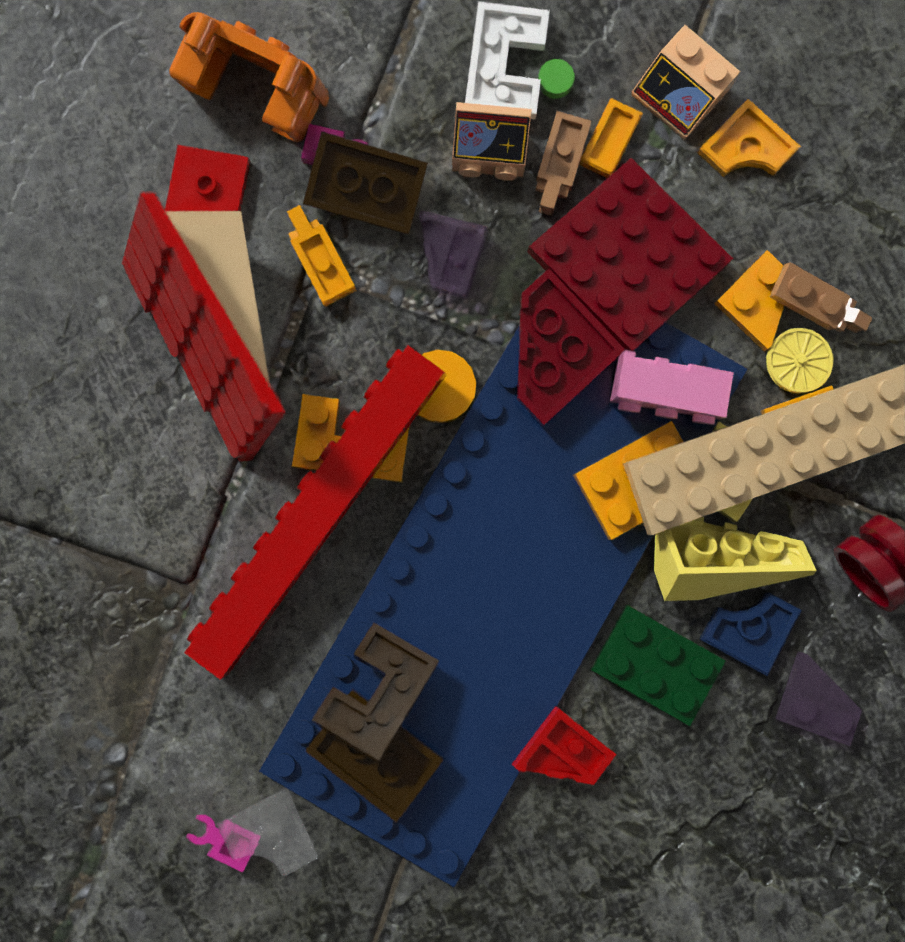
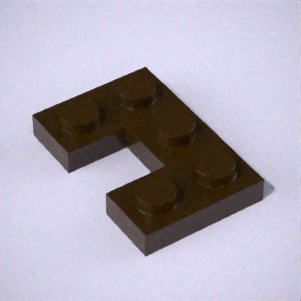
[312,623,439,763]

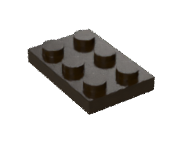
[303,131,428,235]
[305,688,443,823]

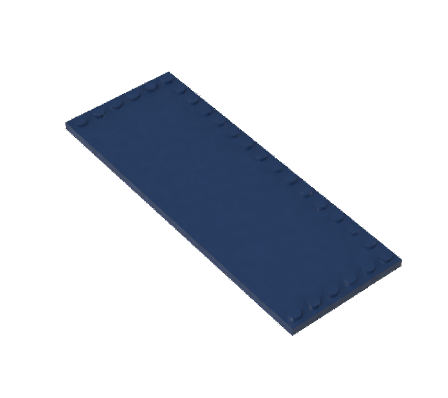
[259,323,747,887]

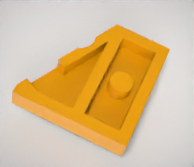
[714,250,784,352]

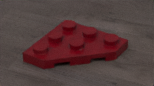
[517,268,625,427]

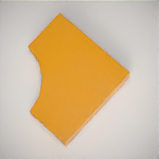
[698,99,801,177]

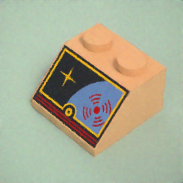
[631,25,740,140]
[452,102,532,181]

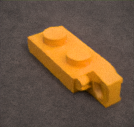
[287,205,357,307]

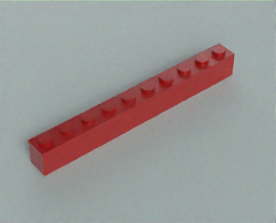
[184,345,447,680]

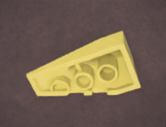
[654,517,817,601]

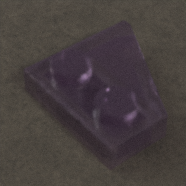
[419,210,488,299]
[776,651,862,746]

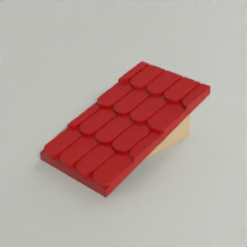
[122,192,286,462]

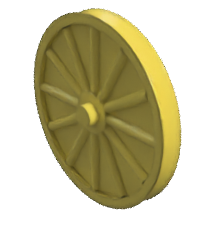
[766,328,833,394]

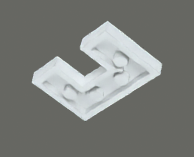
[465,1,550,119]

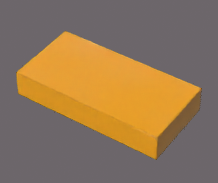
[579,98,643,178]

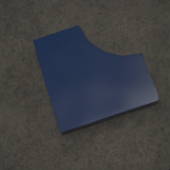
[699,592,802,676]

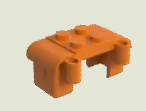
[169,12,329,142]

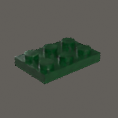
[590,605,726,726]

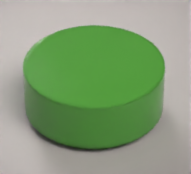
[538,59,574,99]

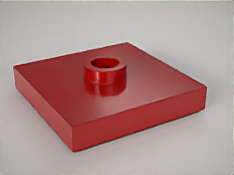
[165,145,250,211]

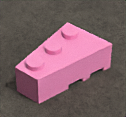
[610,350,733,425]

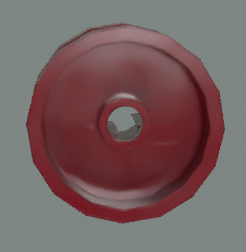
[834,514,905,612]

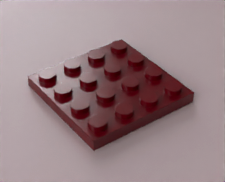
[527,158,733,352]

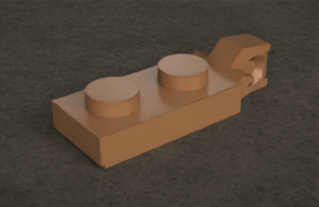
[536,111,592,216]
[769,262,872,333]

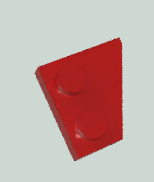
[511,706,616,785]

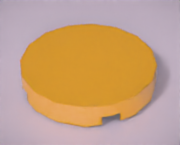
[418,350,476,424]

